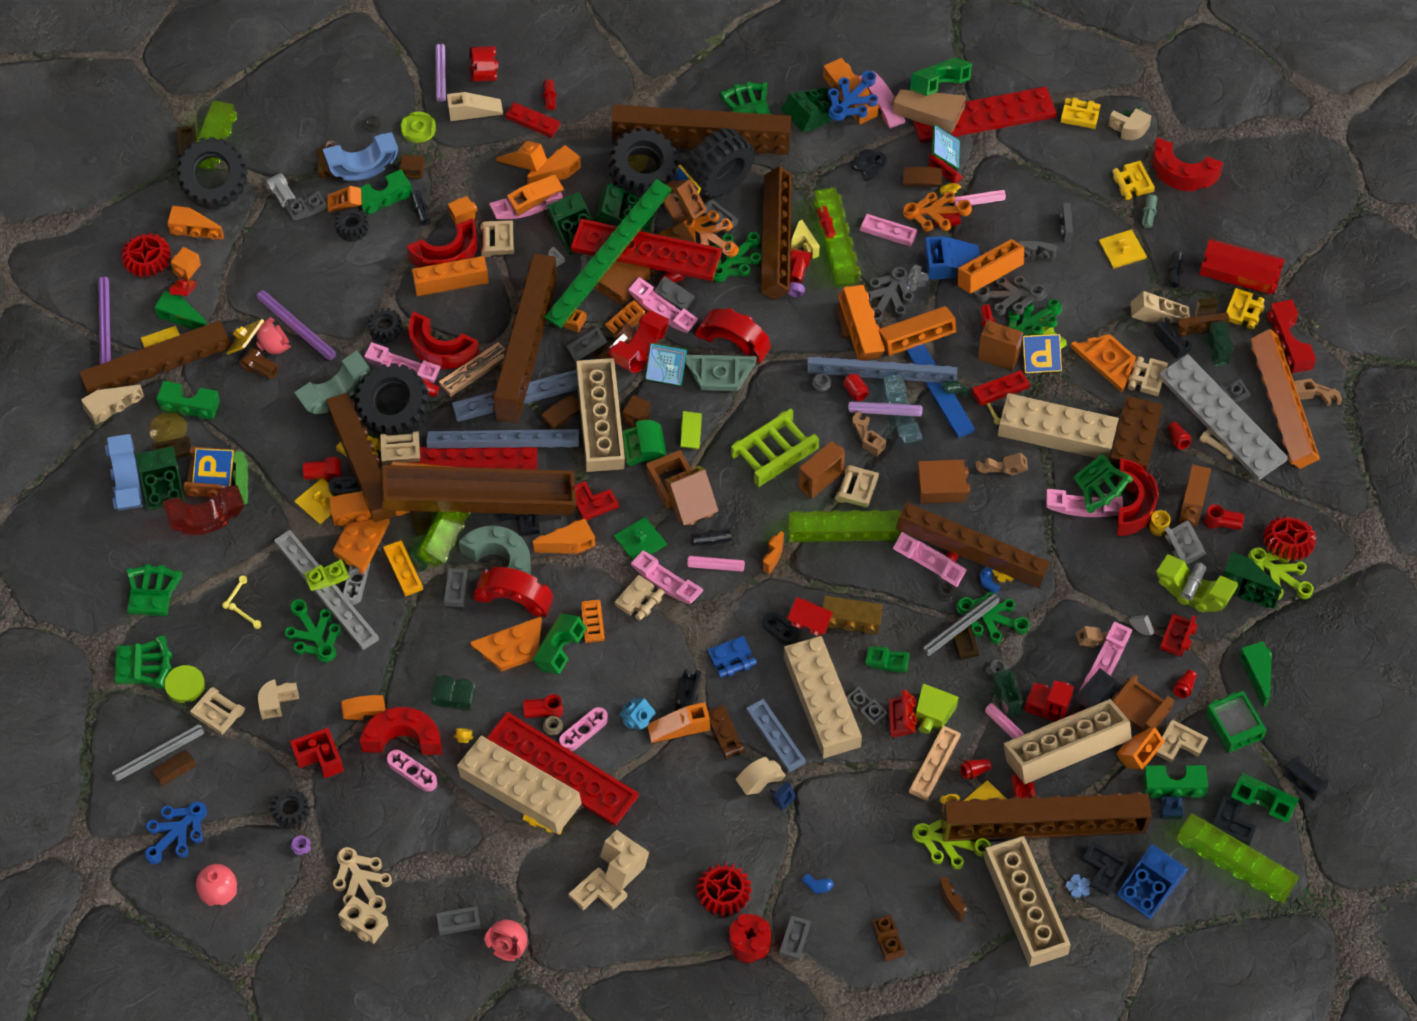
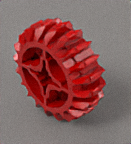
[121,232,171,279]
[1263,515,1316,562]
[696,862,752,918]

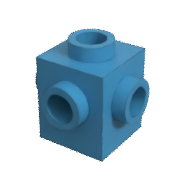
[619,697,656,729]

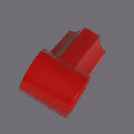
[790,249,811,284]
[303,457,341,482]
[1203,504,1244,530]
[523,694,564,718]

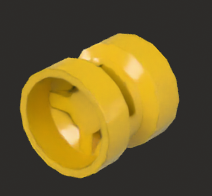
[1149,510,1171,536]

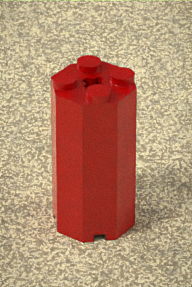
[1199,238,1285,294]

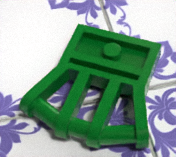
[719,81,771,114]
[1073,454,1133,513]
[127,564,183,616]
[115,636,172,689]

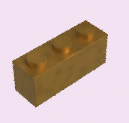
[823,596,883,634]

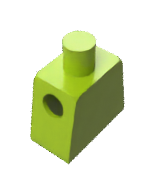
[916,684,959,734]

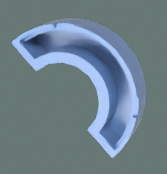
[323,132,398,181]
[105,434,143,511]

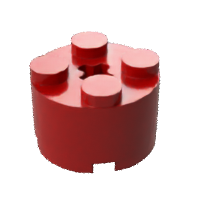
[469,46,498,82]
[729,914,771,963]

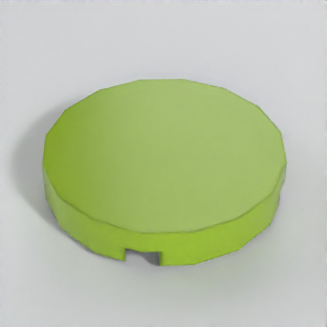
[401,111,436,143]
[165,665,205,703]

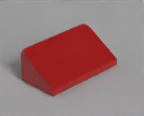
[928,153,963,184]

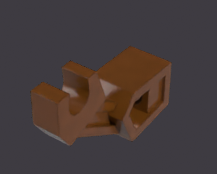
[598,322,636,359]

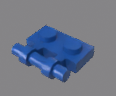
[707,636,757,678]

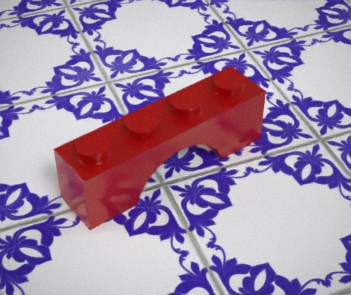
[1267,299,1316,373]

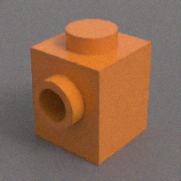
[448,196,477,226]
[171,247,201,280]

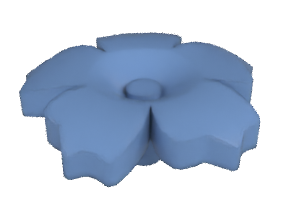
[1065,874,1091,898]

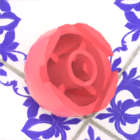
[256,317,291,355]
[195,864,237,906]
[484,919,527,962]

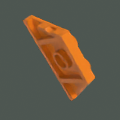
[1071,334,1136,392]
[333,518,390,574]
[470,617,542,672]

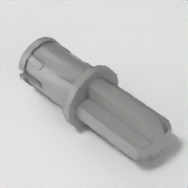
[1181,563,1206,600]

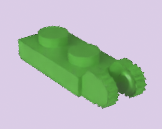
[233,451,248,505]

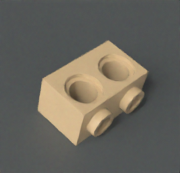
[338,896,388,944]

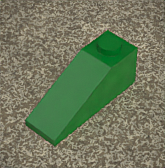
[155,291,207,330]
[1239,641,1272,707]

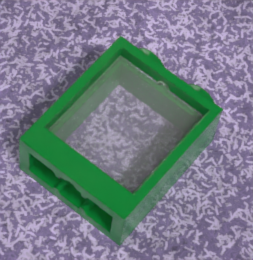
[1206,691,1267,753]

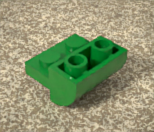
[622,420,667,466]

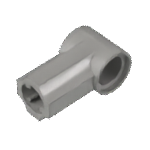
[265,173,296,207]

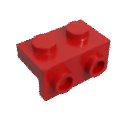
[1160,614,1198,657]
[889,690,917,738]

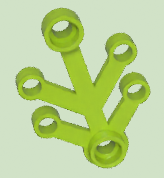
[1248,548,1314,600]
[912,819,991,870]

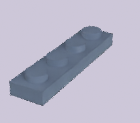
[746,699,806,773]

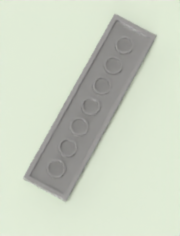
[1159,354,1288,481]

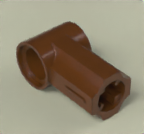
[316,141,337,178]
[239,348,279,380]

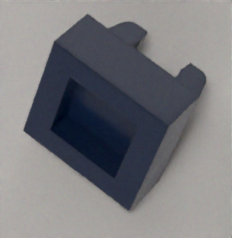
[770,782,796,811]
[1161,797,1183,819]

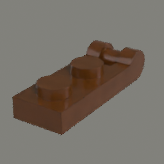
[1176,312,1230,338]
[708,705,745,760]

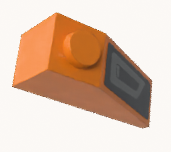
[496,141,547,172]

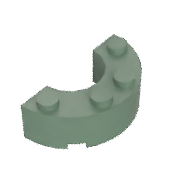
[294,351,370,414]
[459,526,531,575]

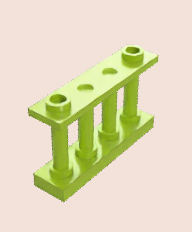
[731,408,819,487]

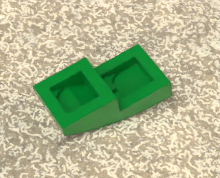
[865,646,910,673]

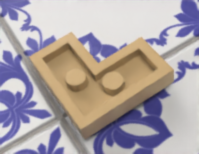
[1155,720,1208,763]
[569,867,627,910]

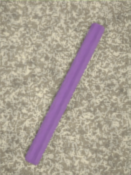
[98,277,111,364]
[257,290,336,361]

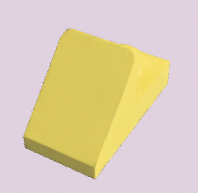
[791,220,820,259]

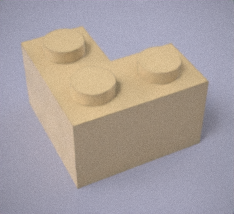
[600,830,649,890]

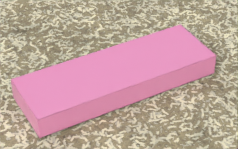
[860,214,917,247]

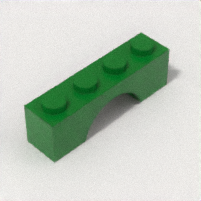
[910,57,972,96]

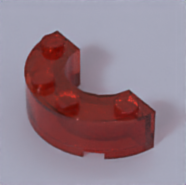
[162,485,244,535]

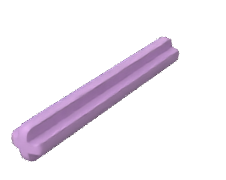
[435,44,446,102]
[848,402,923,416]

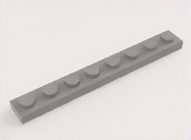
[274,530,379,650]

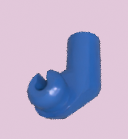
[979,567,1001,594]
[802,874,833,893]

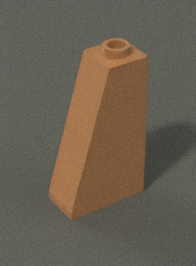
[891,89,966,133]

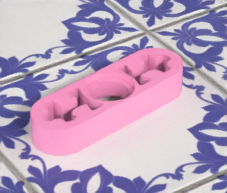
[560,707,608,752]
[387,750,437,792]

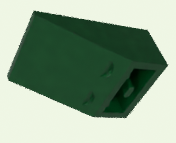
[781,87,842,132]
[593,183,654,233]
[544,191,593,255]
[135,446,185,510]
[1223,552,1282,610]

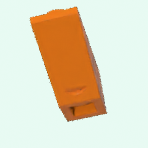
[527,145,581,184]
[507,175,564,217]
[168,206,224,239]
[532,519,595,554]
[647,702,710,743]

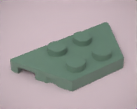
[685,355,756,391]

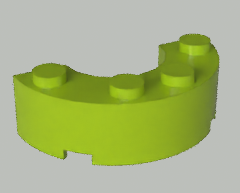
[1156,554,1238,613]

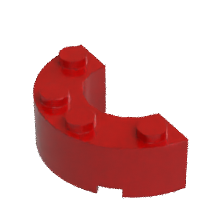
[1152,137,1224,191]
[406,218,477,268]
[695,308,771,364]
[608,310,669,373]
[409,312,479,369]
[1116,459,1158,536]
[472,567,554,617]
[360,707,442,755]

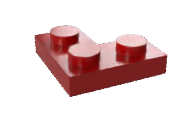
[574,481,619,520]

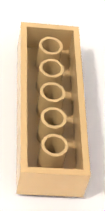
[576,358,625,472]
[998,393,1119,460]
[784,636,862,759]
[1004,699,1132,784]
[457,736,581,834]
[984,836,1071,967]

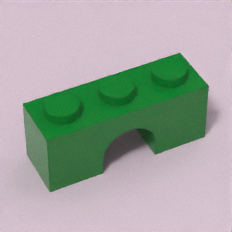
[358,169,412,215]
[157,381,220,420]
[533,613,587,675]
[1143,765,1208,798]
[1231,773,1299,823]

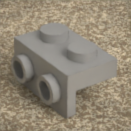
[1165,520,1206,565]

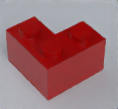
[788,597,834,636]
[1024,680,1074,722]
[290,727,344,778]

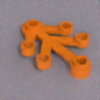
[903,191,972,232]
[683,210,739,258]

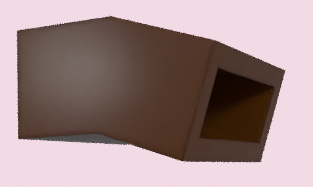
[400,155,425,178]

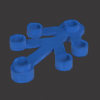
[828,71,878,121]
[145,801,207,864]

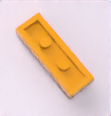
[383,540,423,597]

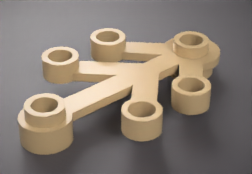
[333,847,392,913]

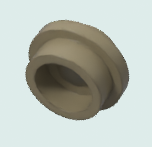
[543,716,563,736]

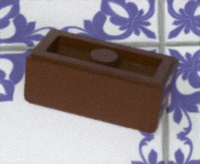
[151,750,197,786]

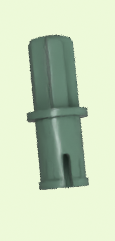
[1142,195,1158,228]

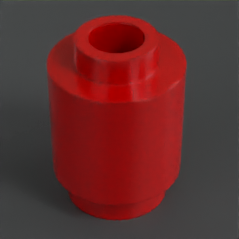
[843,374,869,402]

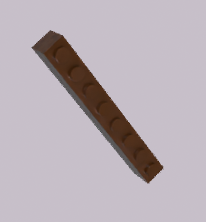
[761,166,792,300]
[79,320,230,395]
[326,392,396,523]
[896,502,1050,588]

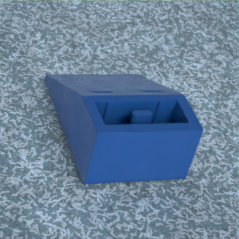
[924,236,980,280]
[1116,844,1189,919]

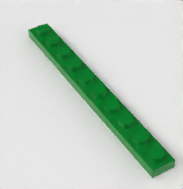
[545,179,672,329]

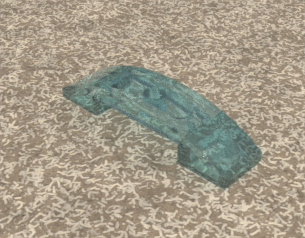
[883,374,923,444]

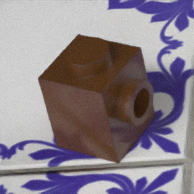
[623,395,650,427]

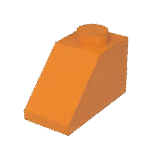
[1116,727,1165,770]

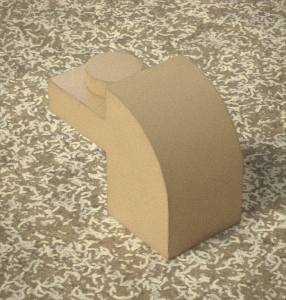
[1108,109,1151,140]
[258,679,299,720]
[736,757,786,795]

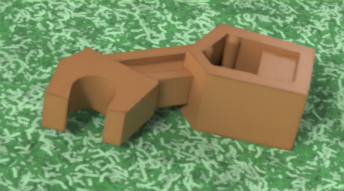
[1294,378,1342,406]
[852,411,886,456]
[976,452,1028,476]
[1076,626,1110,648]

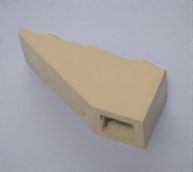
[447,92,503,121]
[1131,291,1190,323]
[81,385,144,425]

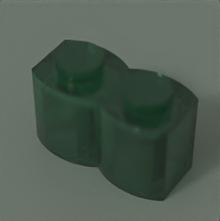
[1208,321,1233,365]
[993,669,1022,717]
[431,675,476,711]

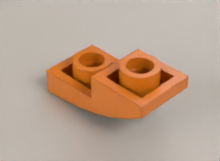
[762,531,784,575]
[341,695,386,720]

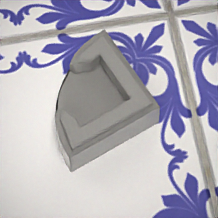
[548,246,565,267]
[1129,615,1154,635]

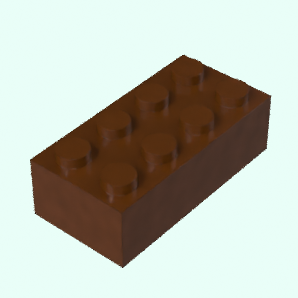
[1110,396,1163,472]

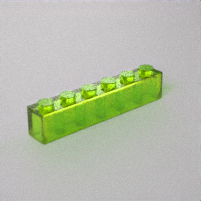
[814,187,861,288]
[789,509,902,542]
[1177,813,1299,903]

